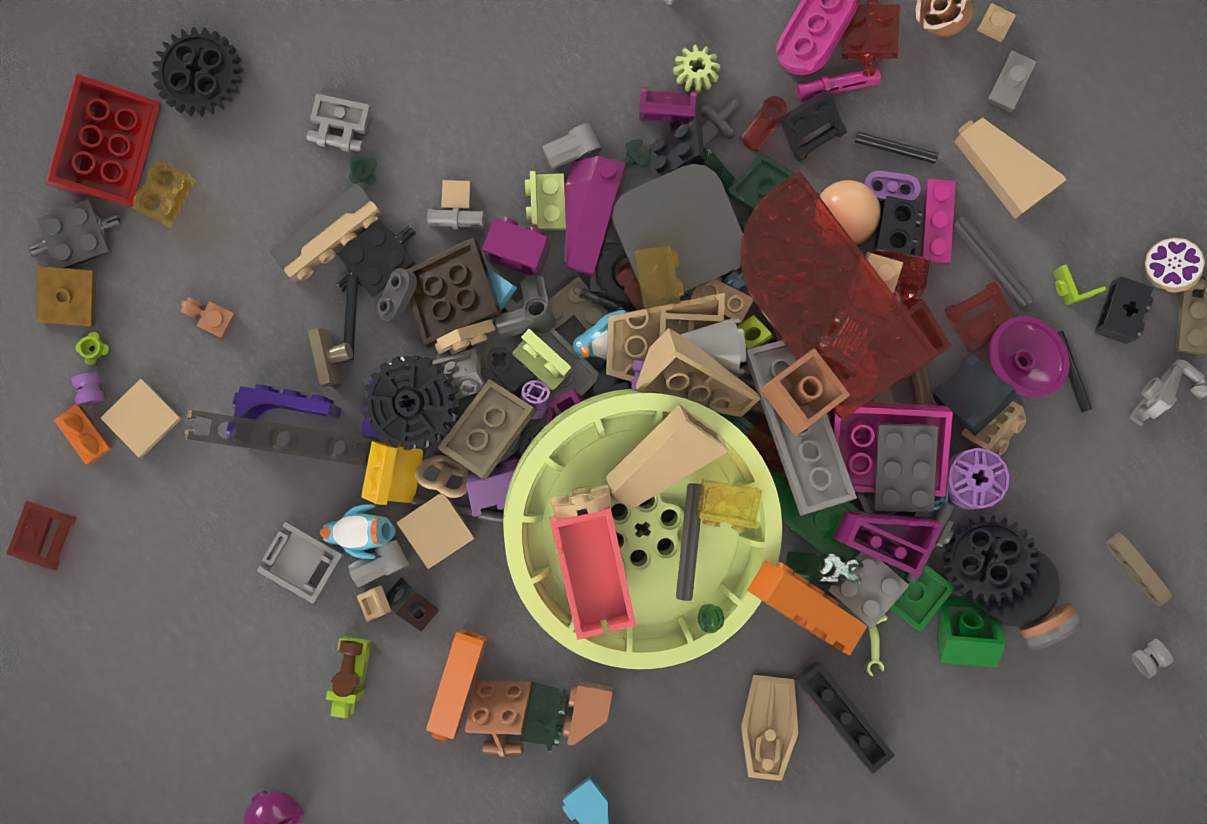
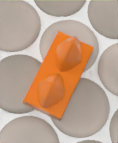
[54,404,113,465]

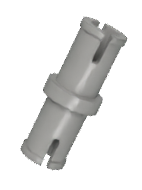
[427,208,485,230]

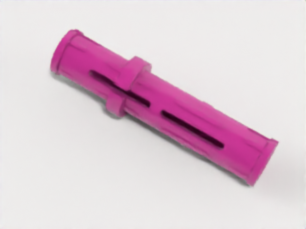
[796,66,881,102]

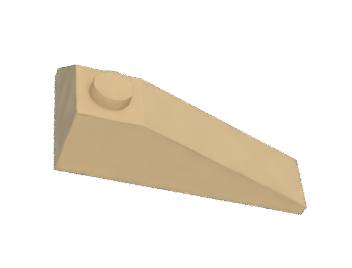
[636,328,761,417]

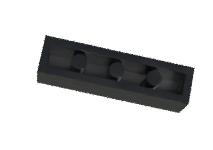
[794,661,895,774]

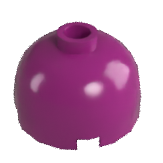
[243,790,304,824]

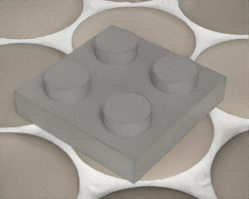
[827,551,909,629]

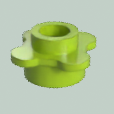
[75,332,109,365]

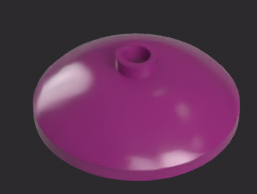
[990,316,1070,398]

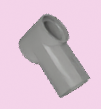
[542,123,602,169]
[348,540,409,588]

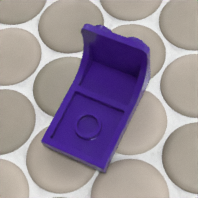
[226,384,341,447]

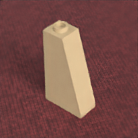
[954,117,1067,219]
[606,404,728,508]

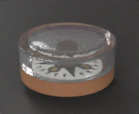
[1019,603,1083,650]

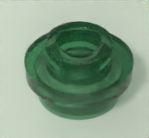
[697,604,724,634]

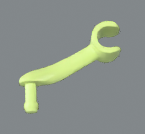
[865,614,888,677]

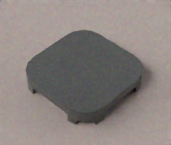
[612,164,745,298]

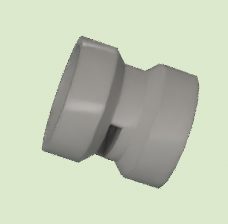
[1131,639,1174,678]

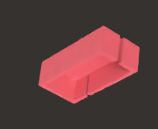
[549,507,637,640]

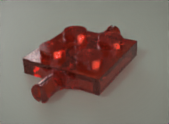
[842,0,900,77]

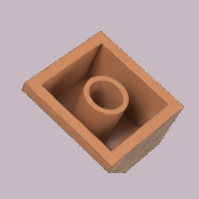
[760,348,850,436]

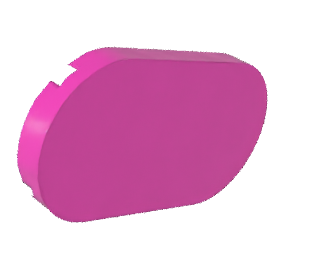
[776,0,859,75]

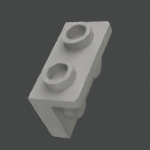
[433,348,486,399]

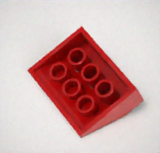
[44,74,161,207]

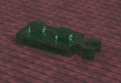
[785,551,864,586]

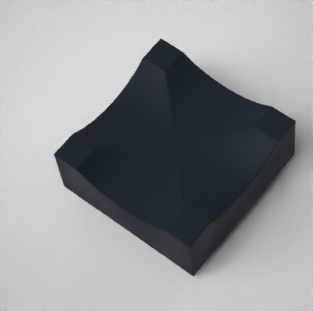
[932,354,1016,436]

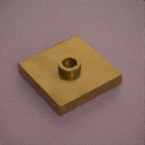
[36,266,96,326]

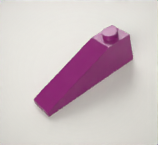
[565,156,626,276]

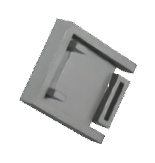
[256,521,345,604]

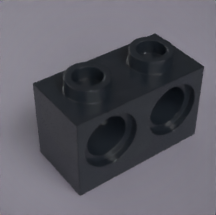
[873,196,922,262]

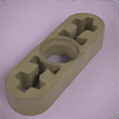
[1106,533,1172,607]

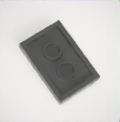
[873,423,938,512]

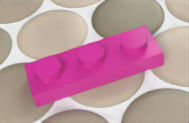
[921,179,956,265]

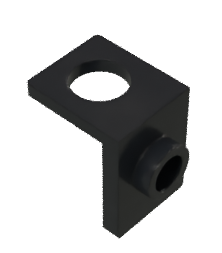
[386,578,439,631]

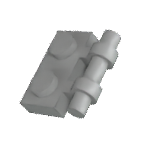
[307,94,371,152]

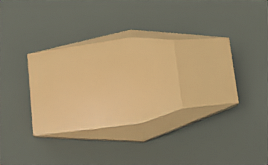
[741,675,799,781]

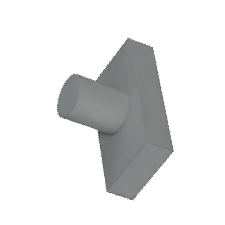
[986,50,1036,113]

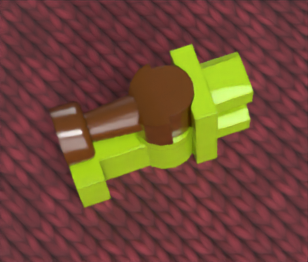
[326,636,372,718]

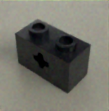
[1094,276,1153,344]

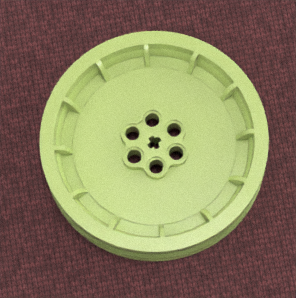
[503,389,782,669]

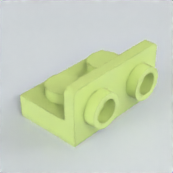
[525,171,566,231]
[512,329,572,391]

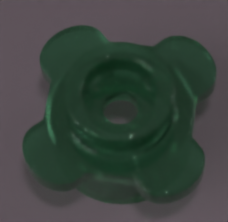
[349,156,377,185]

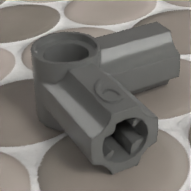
[495,274,555,339]

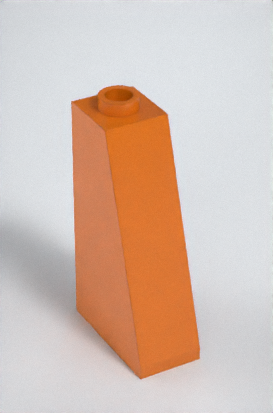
[426,629,489,741]

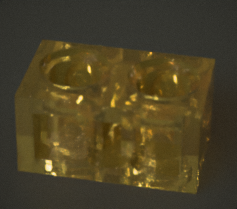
[132,159,196,228]

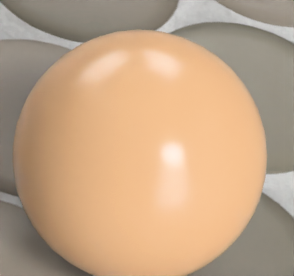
[815,180,881,247]

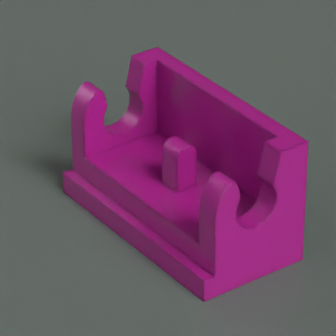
[639,87,697,124]

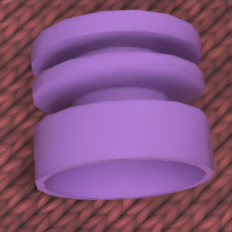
[946,448,1010,510]

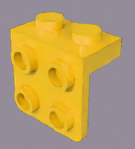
[361,441,423,505]

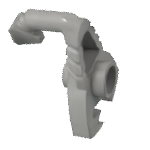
[1129,360,1207,426]

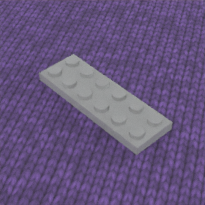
[746,336,857,516]

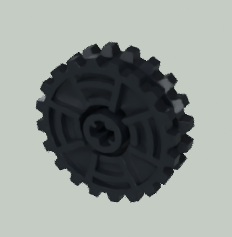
[363,355,461,450]

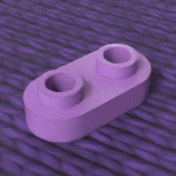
[864,171,921,201]

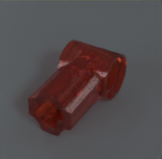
[739,96,787,152]

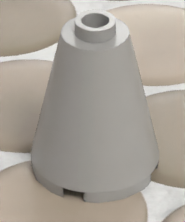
[680,318,746,376]

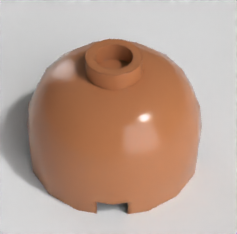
[915,0,974,37]

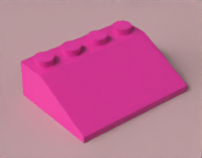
[831,401,953,497]

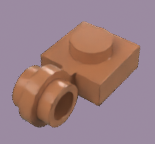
[180,297,237,339]

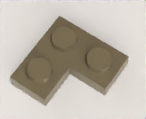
[549,276,609,331]

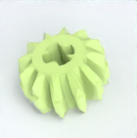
[673,44,720,94]

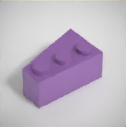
[466,457,520,517]

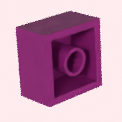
[482,217,550,276]

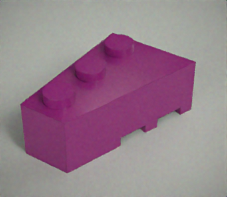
[833,511,943,577]

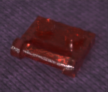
[945,281,1015,352]
[6,501,77,570]

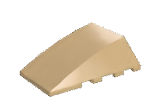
[606,293,725,382]

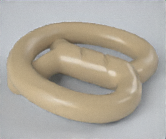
[415,455,468,498]

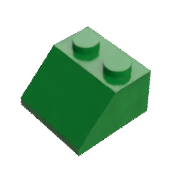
[937,598,1005,668]

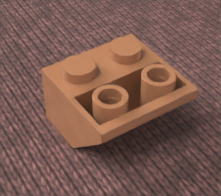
[563,680,613,745]

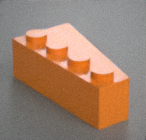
[747,560,867,656]

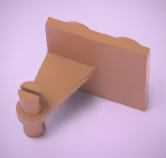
[465,681,532,757]

